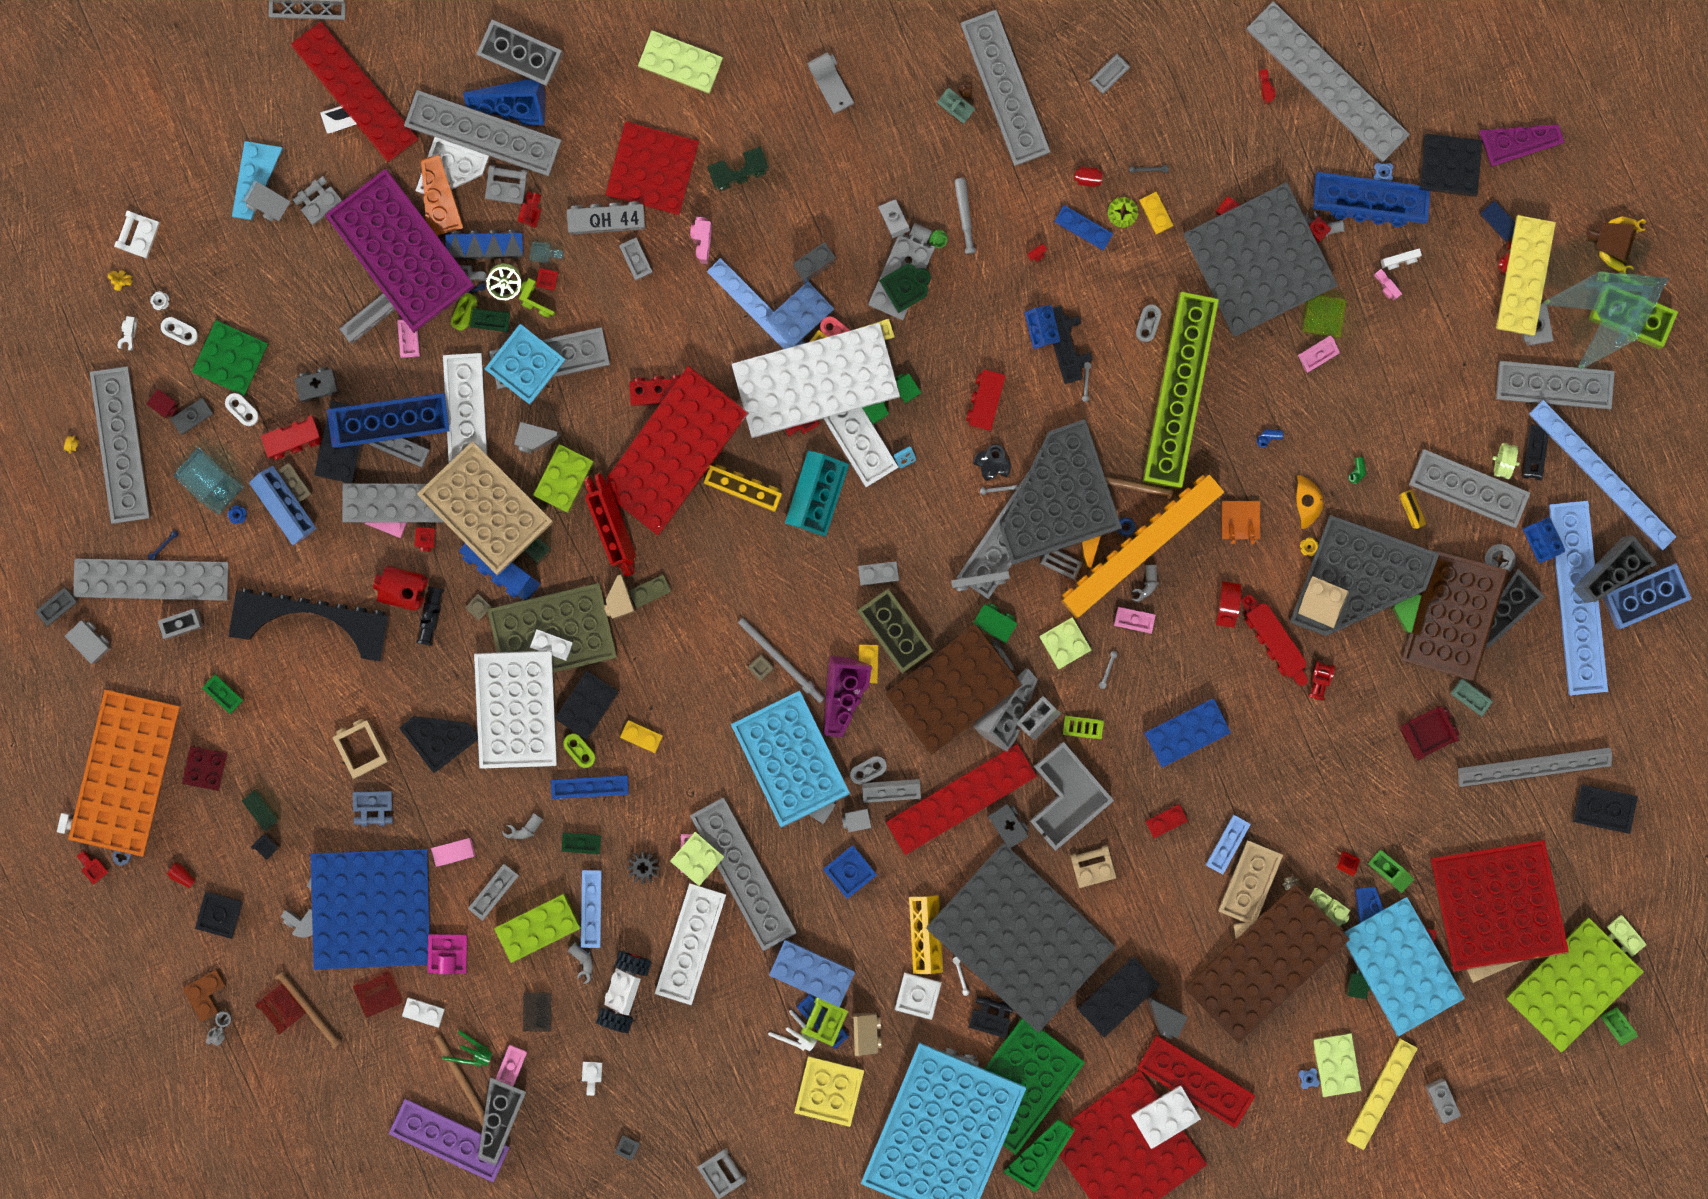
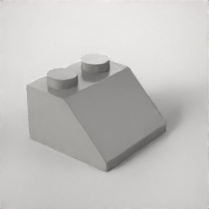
[514,422,561,454]

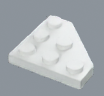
[416,137,489,194]

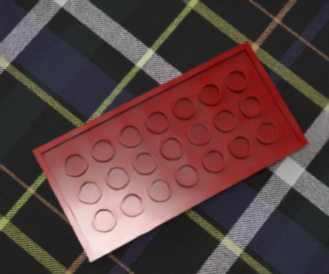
[605,366,749,536]

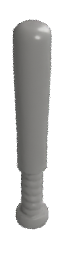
[955,178,976,254]

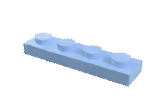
[581,870,602,948]

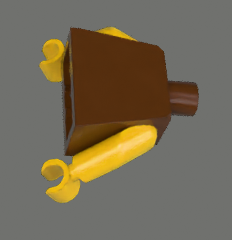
[1588,216,1646,277]

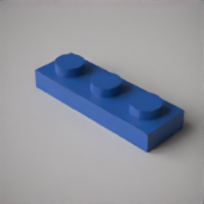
[1054,205,1113,251]

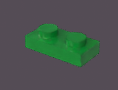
[202,674,244,714]

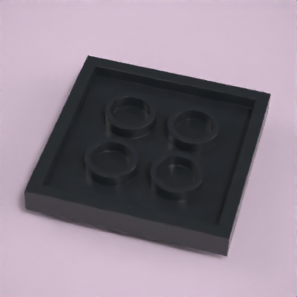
[1419,133,1482,197]

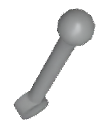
[1082,362,1091,402]
[980,485,1019,495]
[1099,651,1118,689]

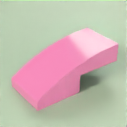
[431,838,476,867]

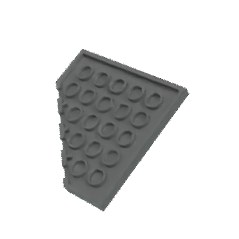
[1000,419,1122,565]
[1290,515,1439,636]

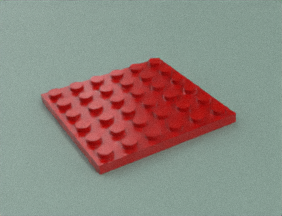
[1430,840,1569,972]
[1059,1070,1207,1199]

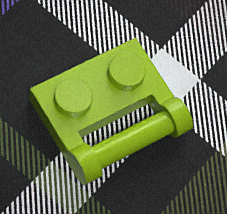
[801,997,848,1047]

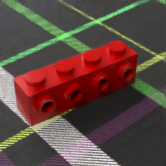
[629,374,707,406]

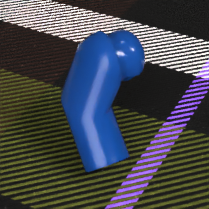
[1257,429,1283,448]

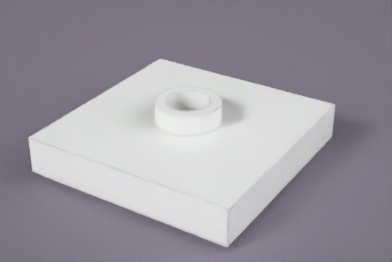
[895,972,942,1020]

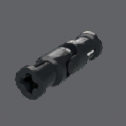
[416,586,445,646]

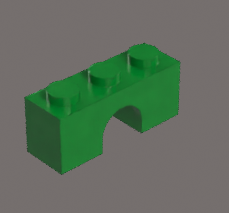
[862,373,921,425]

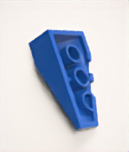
[463,80,546,125]

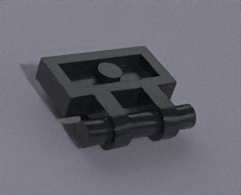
[968,996,1013,1038]

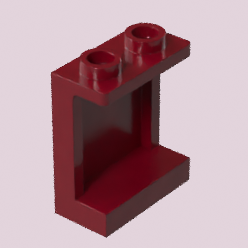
[1398,706,1460,761]

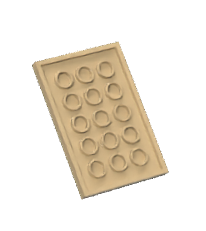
[417,441,553,576]

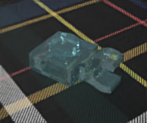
[529,241,564,263]

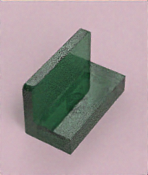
[242,789,281,831]

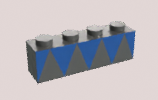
[445,230,524,260]

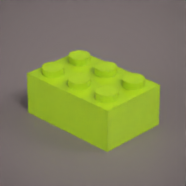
[533,444,595,514]

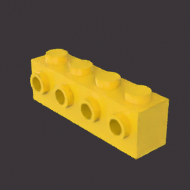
[704,464,782,513]

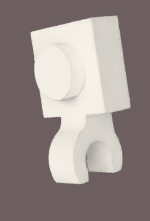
[118,316,138,351]
[582,1061,603,1096]

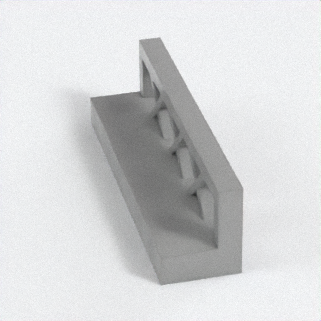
[268,0,346,20]
[340,293,396,344]

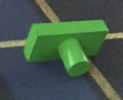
[1601,1007,1638,1046]

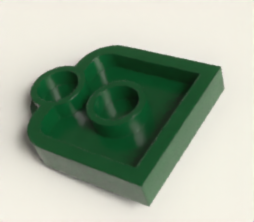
[879,264,931,313]

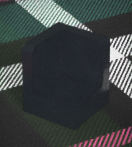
[251,833,281,860]

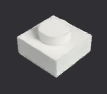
[57,813,73,834]

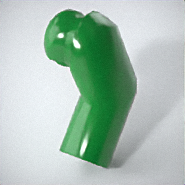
[1348,457,1366,484]

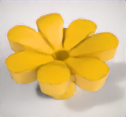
[108,270,133,291]

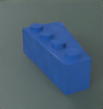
[459,543,541,600]

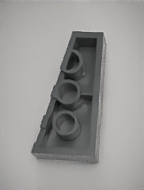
[1573,536,1657,603]

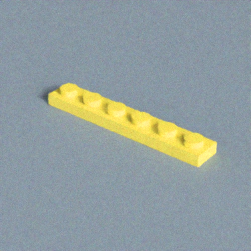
[1346,1039,1418,1150]

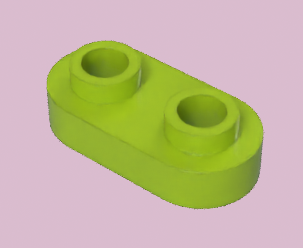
[451,293,477,331]
[563,734,595,768]

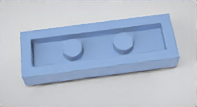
[1206,815,1251,874]

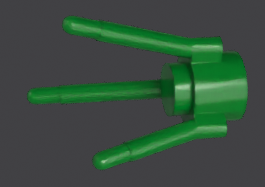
[442,1030,492,1067]

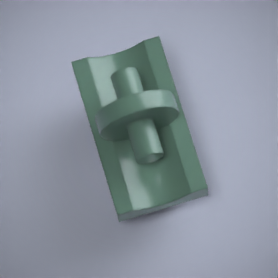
[936,88,975,124]

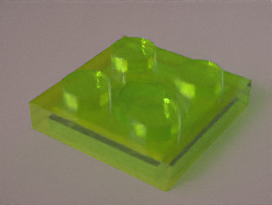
[1302,295,1347,338]

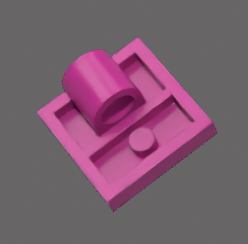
[428,934,468,974]

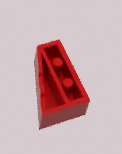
[260,415,323,461]

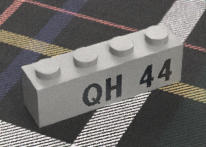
[567,201,646,235]

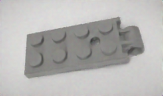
[868,223,935,320]

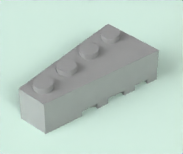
[478,1078,526,1166]

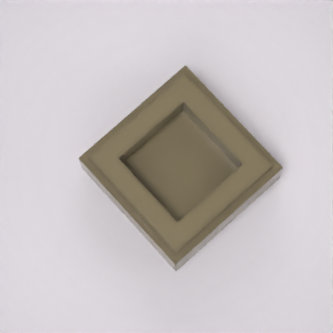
[747,655,774,681]

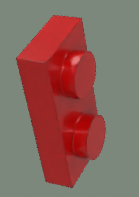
[1145,804,1188,838]

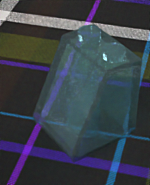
[173,447,244,515]

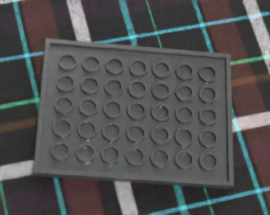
[926,843,1116,1033]

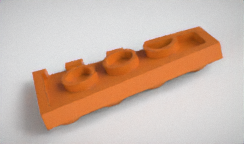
[421,154,464,236]

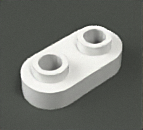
[161,317,198,346]
[225,393,259,426]

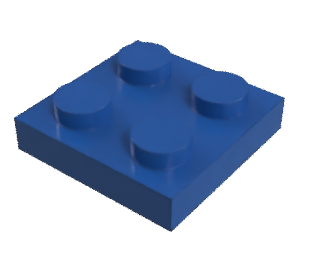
[823,845,877,899]

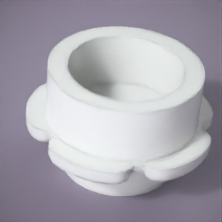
[150,291,169,310]

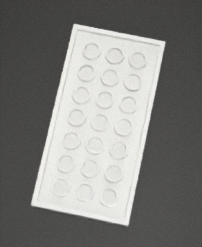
[732,323,900,438]

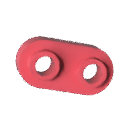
[820,317,851,337]

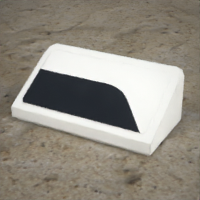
[320,106,356,134]

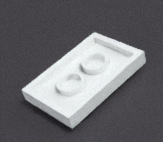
[1131,1085,1201,1149]

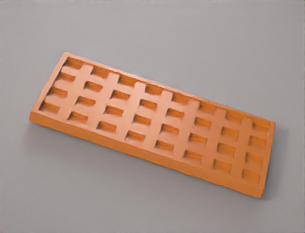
[68,690,181,857]

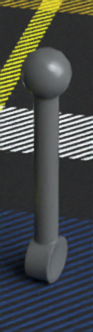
[1129,165,1169,173]

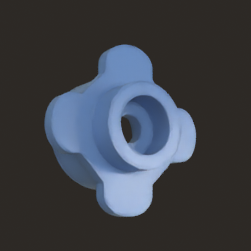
[1374,163,1393,181]
[1298,1068,1320,1089]

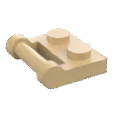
[1070,845,1116,888]

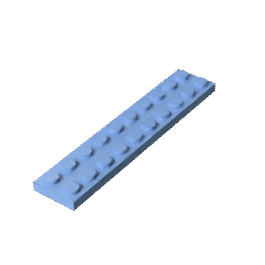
[1549,501,1608,695]

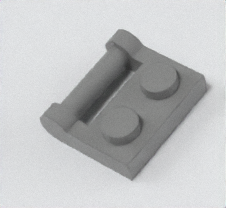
[485,165,528,205]
[697,1148,747,1199]

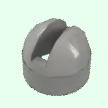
[215,1011,231,1027]

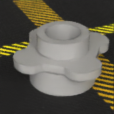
[206,1027,225,1046]

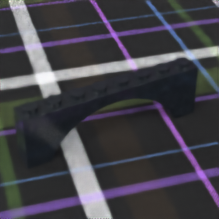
[228,588,390,662]

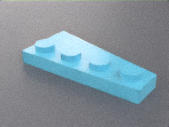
[232,141,284,220]

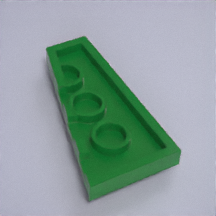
[1003,1118,1076,1193]

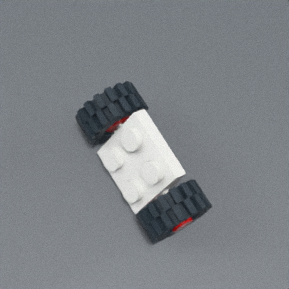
[596,951,652,1033]

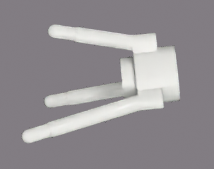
[768,1010,817,1052]

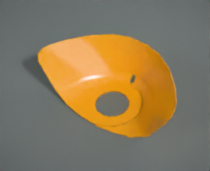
[1296,475,1324,529]

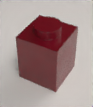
[146,389,179,419]

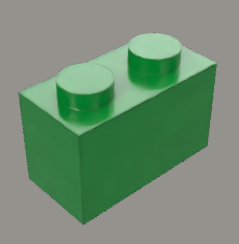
[972,603,1018,643]

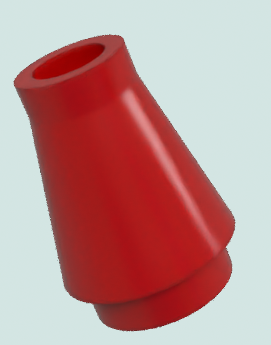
[166,862,196,889]

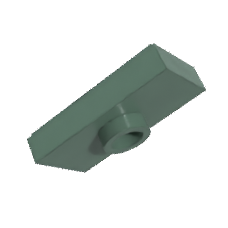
[1450,678,1493,717]

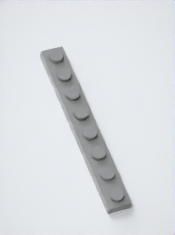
[1458,748,1612,787]

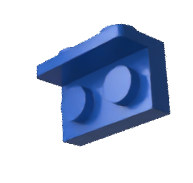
[1024,305,1060,349]
[1523,517,1565,563]

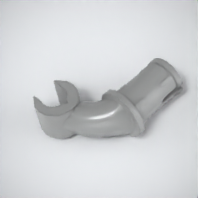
[1305,211,1345,237]
[1132,565,1159,602]
[502,813,543,839]
[567,942,593,984]

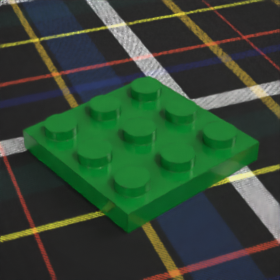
[192,320,269,396]

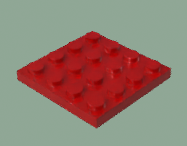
[605,121,699,216]

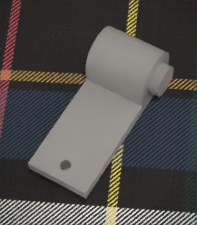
[807,52,854,114]

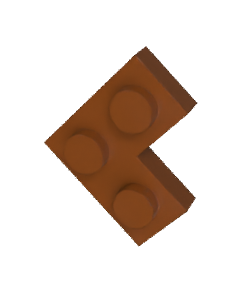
[183,969,226,1022]

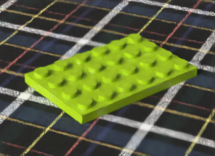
[1506,917,1644,1053]

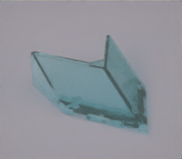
[1543,271,1669,369]

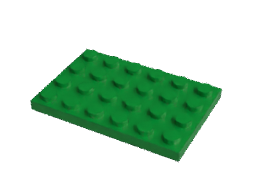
[983,1018,1085,1155]

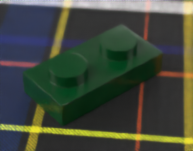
[469,308,510,332]
[561,832,602,855]

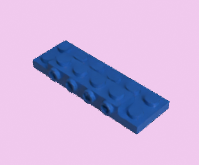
[1313,172,1430,227]

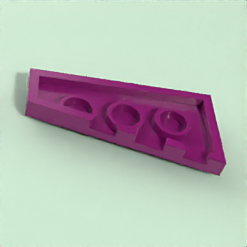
[1479,124,1565,167]

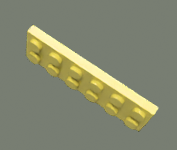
[1496,215,1556,336]

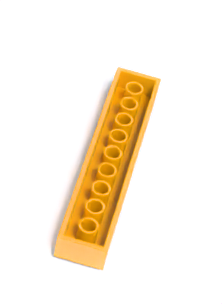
[1061,474,1224,618]

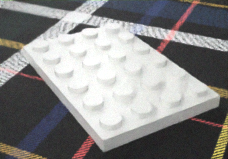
[474,651,557,768]

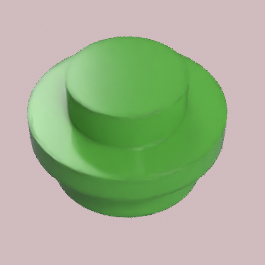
[929,230,948,248]

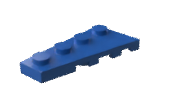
[1355,886,1384,923]

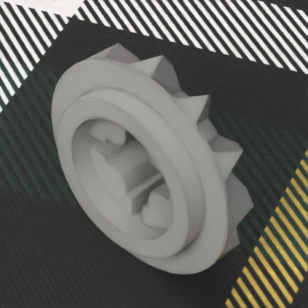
[1484,544,1516,572]

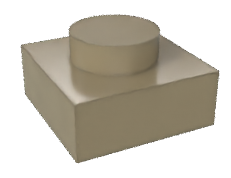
[465,594,492,621]

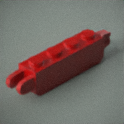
[584,473,637,577]
[1241,594,1308,686]

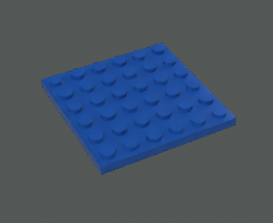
[310,849,429,970]

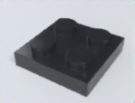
[195,891,244,939]

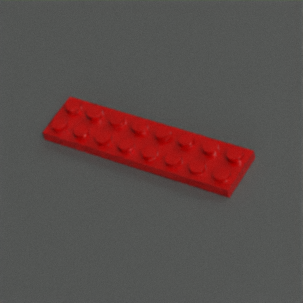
[291,22,418,163]
[886,744,1037,855]

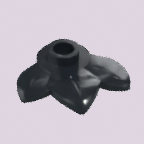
[973,444,1011,481]

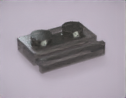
[523,992,552,1032]

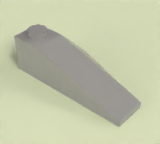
[973,668,1038,752]

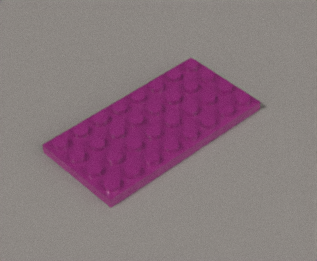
[325,169,475,333]

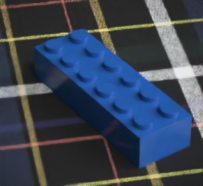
[327,393,450,448]

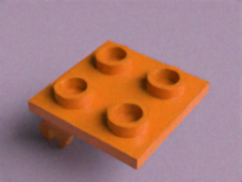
[1221,501,1260,544]

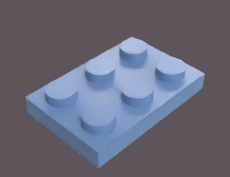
[766,282,834,347]

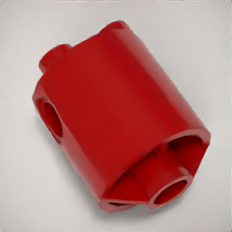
[373,565,429,611]

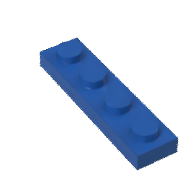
[551,775,629,799]

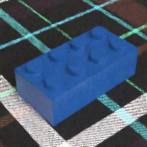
[1143,699,1231,767]

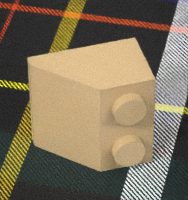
[604,575,636,619]
[1298,576,1349,628]
[853,1013,882,1056]

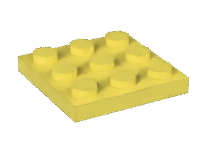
[794,1056,864,1127]

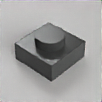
[615,1135,640,1161]

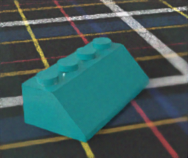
[785,450,849,537]

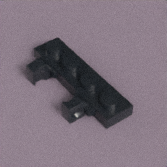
[1053,306,1093,385]

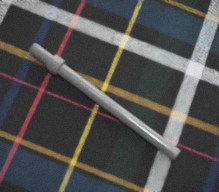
[738,618,825,703]

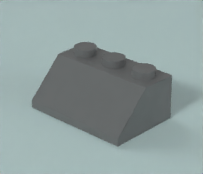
[1146,996,1188,1039]

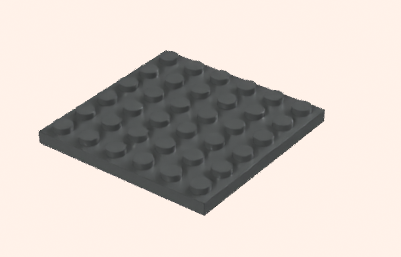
[1183,182,1338,337]

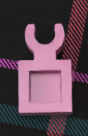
[1374,269,1402,301]

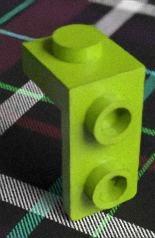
[519,278,556,318]

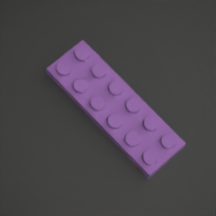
[389,1098,510,1182]

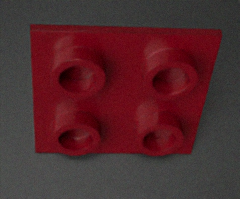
[182,746,227,791]

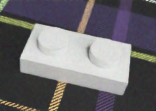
[1380,248,1422,270]
[530,630,573,661]
[402,997,445,1028]

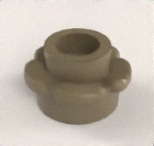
[1282,876,1300,890]

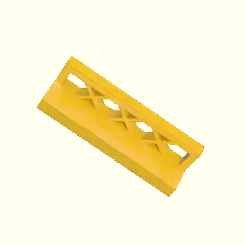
[909,895,943,974]

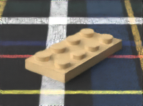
[1218,840,1283,923]

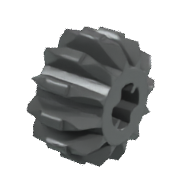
[627,851,660,884]

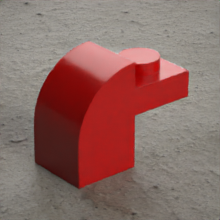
[1216,581,1241,628]

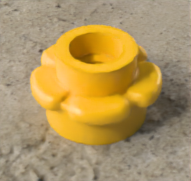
[64,435,79,454]
[1300,537,1319,556]

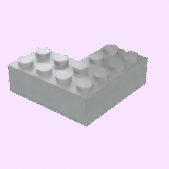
[1029,742,1114,851]

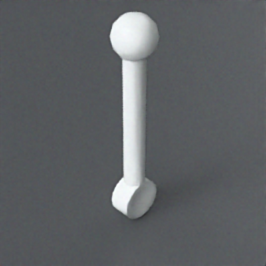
[953,957,970,996]

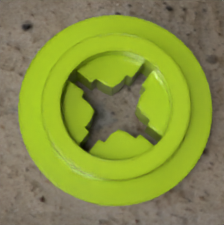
[1108,197,1138,228]

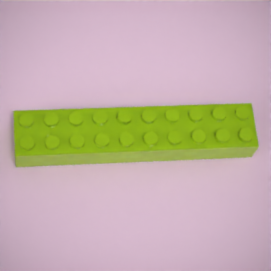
[1142,292,1219,489]

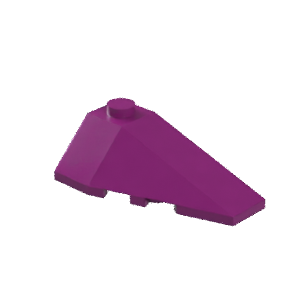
[823,656,872,737]

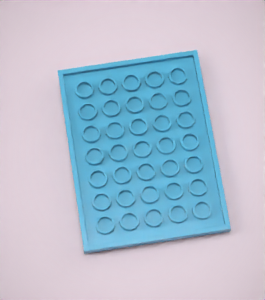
[861,1042,1027,1199]

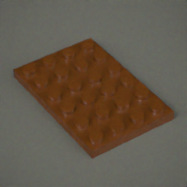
[1402,551,1509,681]
[885,624,1023,755]

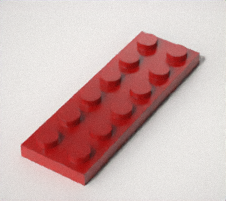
[1137,1035,1255,1129]

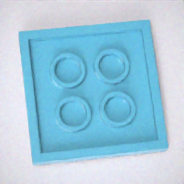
[485,324,566,405]

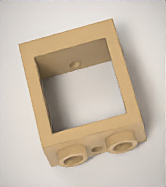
[332,719,390,779]

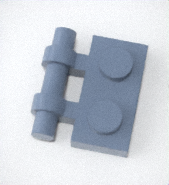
[353,791,393,827]

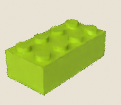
[1588,282,1678,349]
[494,893,581,963]

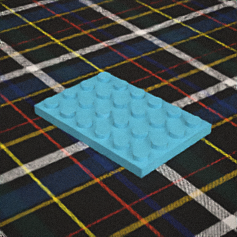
[731,691,850,828]
[1345,897,1465,1036]

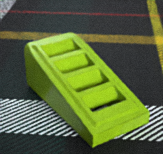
[1063,716,1104,739]

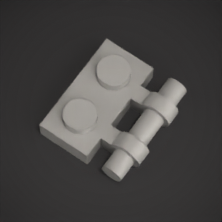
[293,176,342,226]

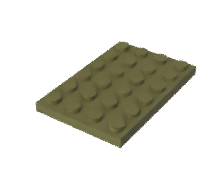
[487,583,617,673]

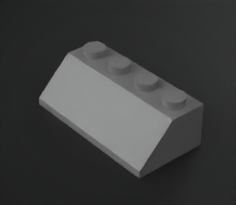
[476,20,564,86]

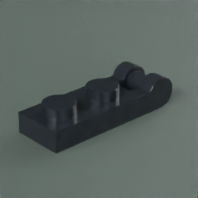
[1522,425,1549,481]

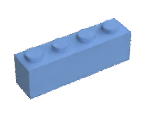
[249,466,317,545]

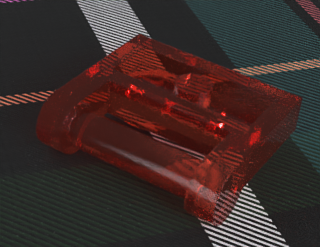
[353,971,402,1018]
[255,984,306,1035]

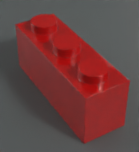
[966,369,1006,432]

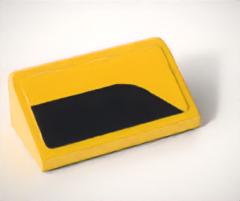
[1399,489,1426,529]

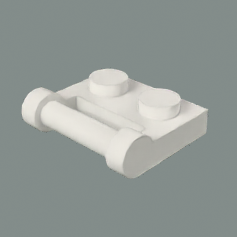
[114,211,160,259]

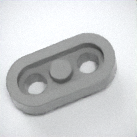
[1136,305,1161,343]
[850,756,886,785]

